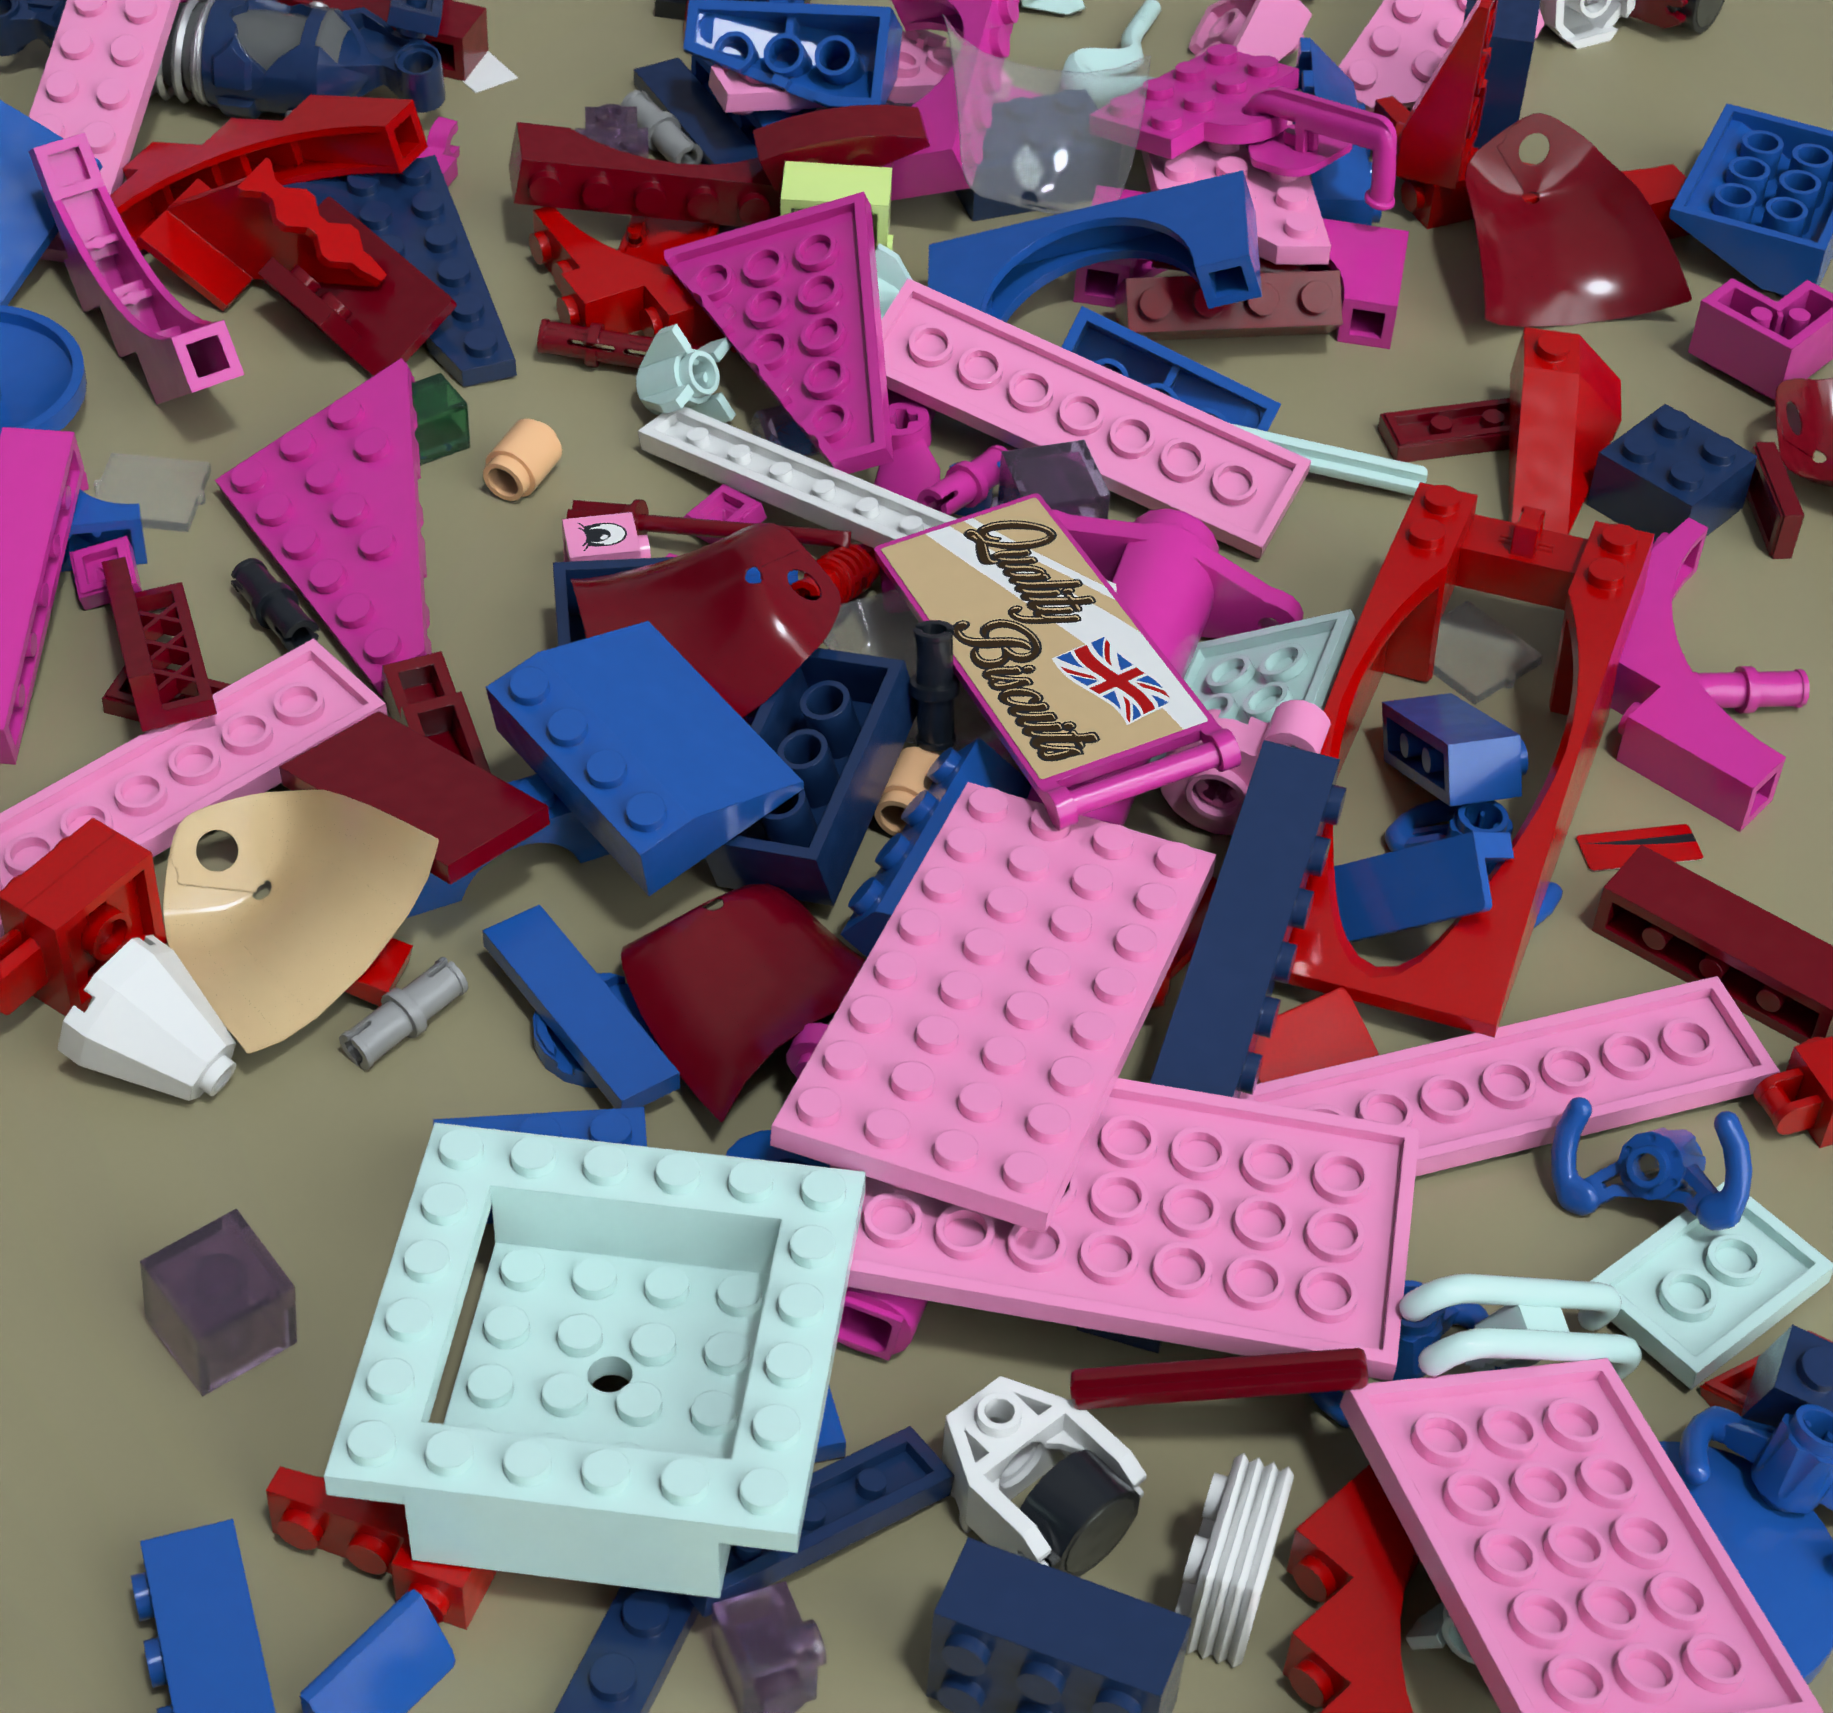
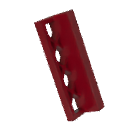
[102,557,217,732]

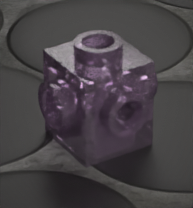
[575,104,649,159]

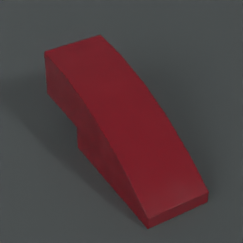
[753,105,930,193]
[381,651,491,773]

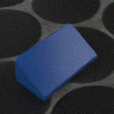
[300,1589,456,1713]

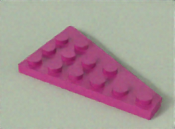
[664,191,894,474]
[215,358,432,699]

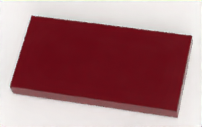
[279,711,550,885]

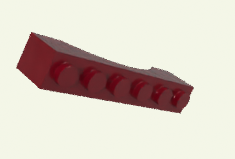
[509,122,781,227]

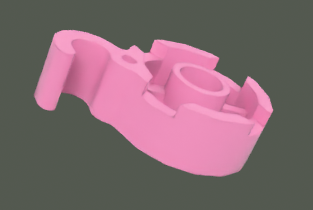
[1161,700,1331,835]

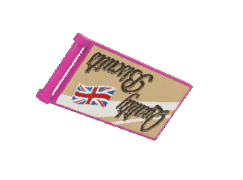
[874,493,1241,830]

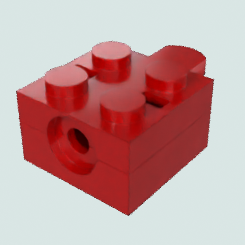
[0,818,167,1016]

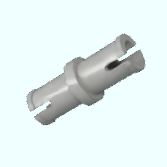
[620,90,703,164]
[339,957,468,1070]

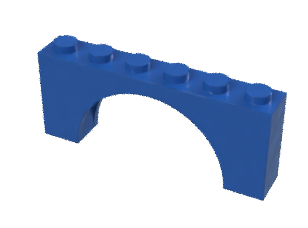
[928,170,1262,323]

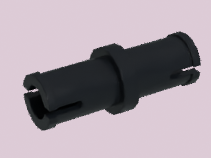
[231,558,319,652]
[910,620,960,751]

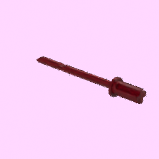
[567,499,852,549]

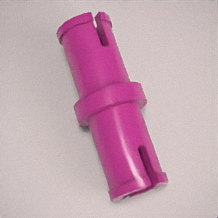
[917,445,1016,516]
[1693,666,1810,714]

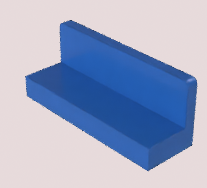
[1334,831,1514,943]

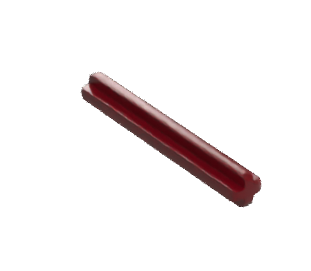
[1070,1348,1369,1410]

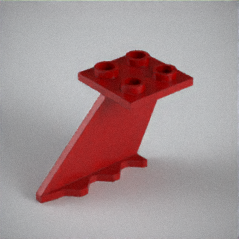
[136,157,387,312]

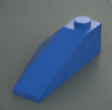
[683,0,903,109]

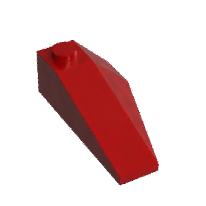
[1395,0,1498,190]
[1509,327,1622,535]

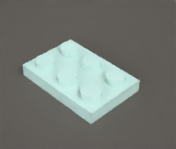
[1590,1181,1833,1390]

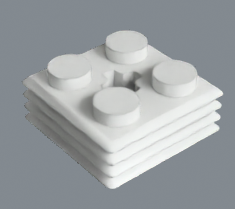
[1175,1453,1294,1668]

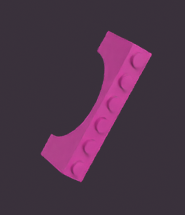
[882,0,1020,201]
[1073,185,1409,349]

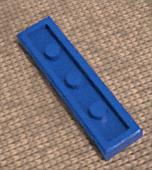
[482,904,680,1108]

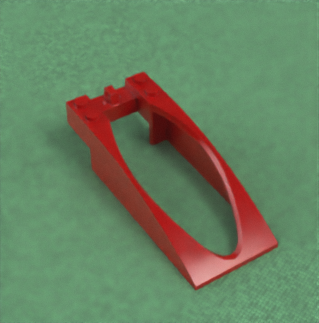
[1288,482,1655,1038]

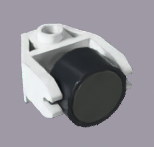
[942,1376,1147,1577]

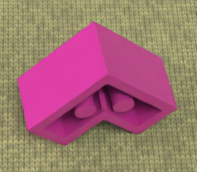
[1688,278,1833,400]

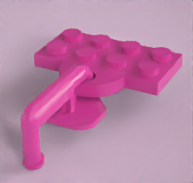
[1089,44,1397,211]

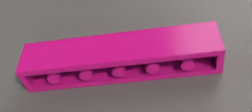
[0,427,84,765]

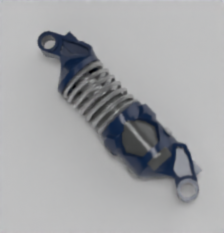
[0,0,446,119]

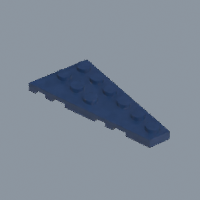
[282,155,517,387]

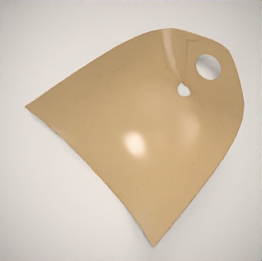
[163,790,439,1054]

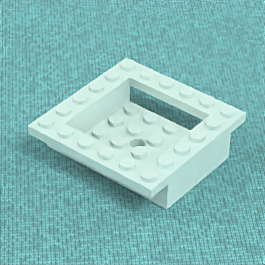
[324,1123,866,1598]

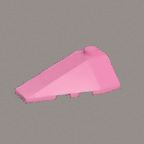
[1189,0,1312,61]

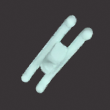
[1399,1274,1642,1380]

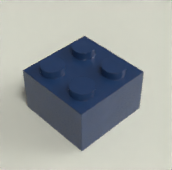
[1586,404,1758,544]

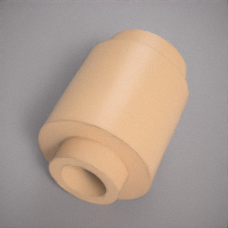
[483,419,562,501]
[875,747,940,836]

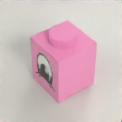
[562,512,651,562]

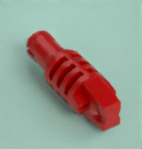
[791,542,881,608]

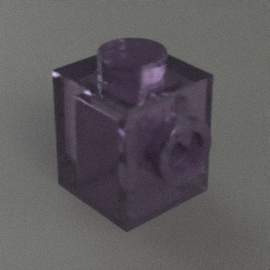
[712,1581,826,1713]

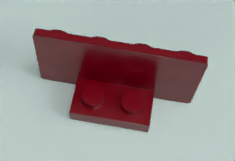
[258,197,457,376]

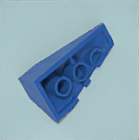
[1062,306,1281,432]

